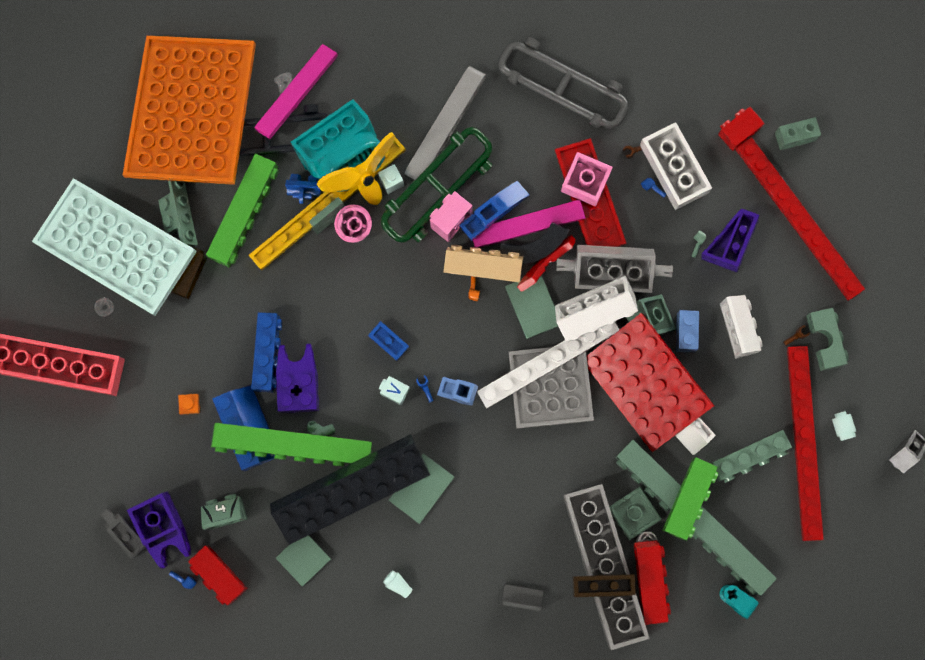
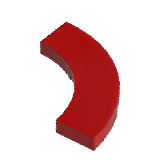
[517,235,576,292]

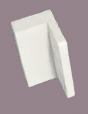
[675,418,716,455]

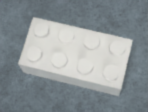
[640,122,712,210]
[555,276,638,341]

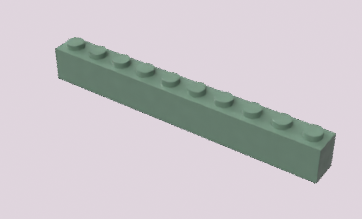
[615,440,777,596]

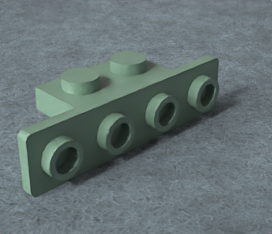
[158,180,198,247]

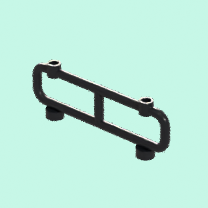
[239,104,329,156]

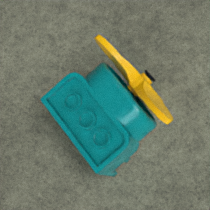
[291,99,395,205]

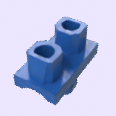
[285,174,321,204]

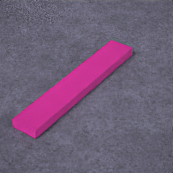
[254,44,338,139]
[473,200,585,248]

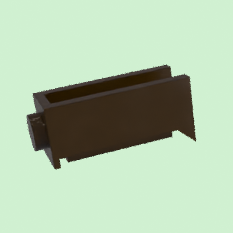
[171,247,207,300]

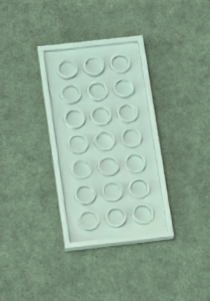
[32,178,197,316]

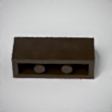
[572,574,636,597]

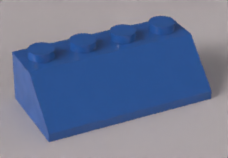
[213,386,275,471]

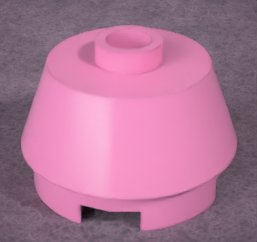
[334,205,372,243]

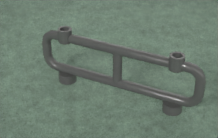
[498,37,628,129]

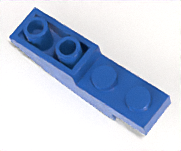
[459,181,529,241]

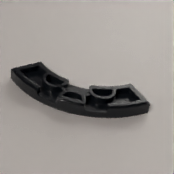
[498,222,569,264]

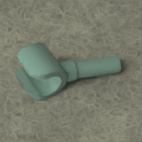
[691,230,706,258]

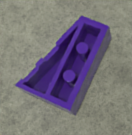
[702,208,759,273]

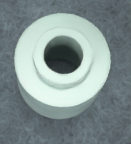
[832,411,856,441]

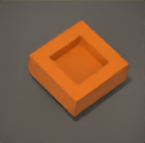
[178,394,200,415]

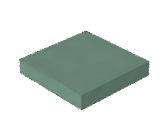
[309,197,345,235]
[609,486,662,541]
[276,535,331,587]

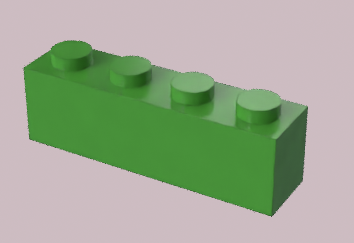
[662,457,718,540]

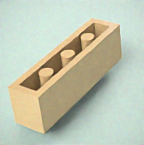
[444,245,523,282]

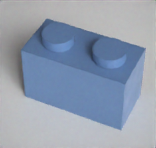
[676,310,699,352]

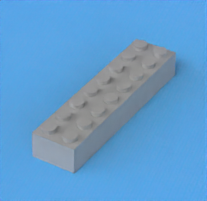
[563,484,650,650]

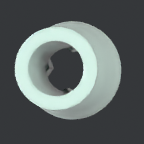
[383,570,413,598]

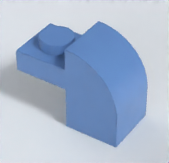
[437,377,478,406]

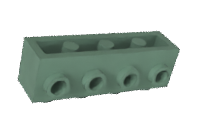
[710,430,792,483]

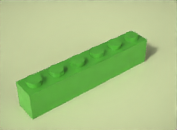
[206,154,279,268]

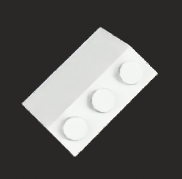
[720,295,762,359]

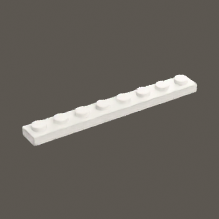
[477,323,619,409]

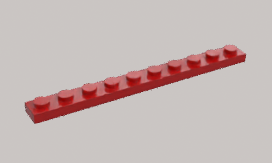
[735,137,865,301]
[787,346,823,541]

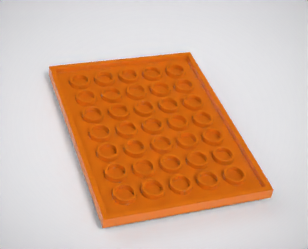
[123,36,256,185]

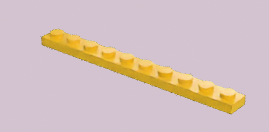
[249,137,406,271]

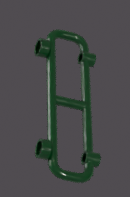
[380,127,493,243]

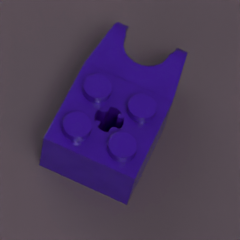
[276,343,319,413]
[127,491,192,569]

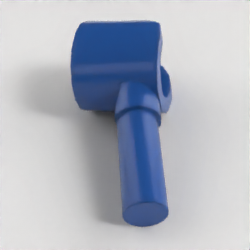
[641,178,667,198]
[416,375,434,403]
[169,571,197,589]

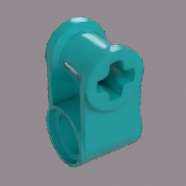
[719,585,759,620]

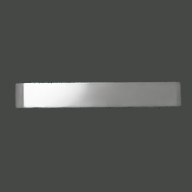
[405,66,486,180]

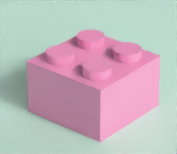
[561,152,613,207]
[430,191,473,242]

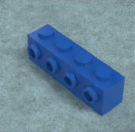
[251,312,282,393]

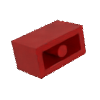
[718,107,765,151]

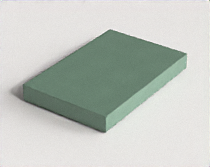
[505,275,559,340]
[389,454,454,524]

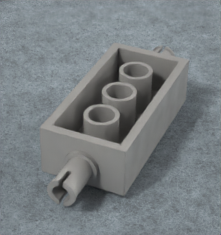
[556,245,673,293]

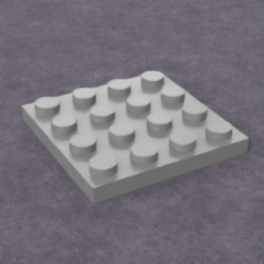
[508,347,594,429]

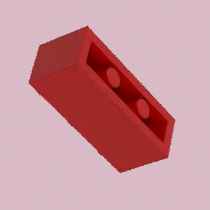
[188,545,248,605]

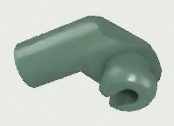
[307,421,336,436]

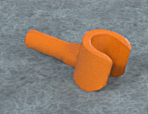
[468,276,480,301]

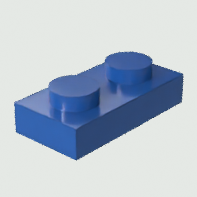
[368,321,409,361]

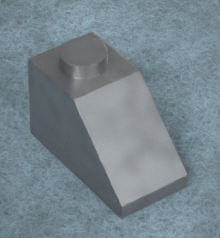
[889,429,925,473]

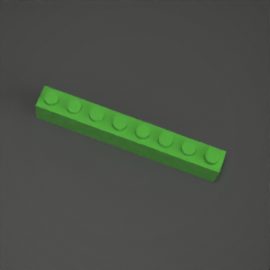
[211,423,372,467]

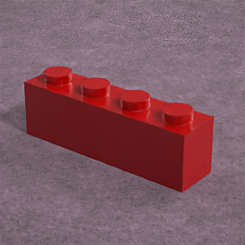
[634,540,671,625]

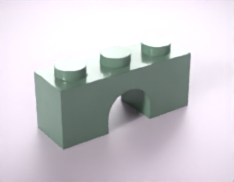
[806,308,849,371]

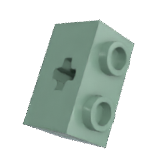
[775,117,821,150]

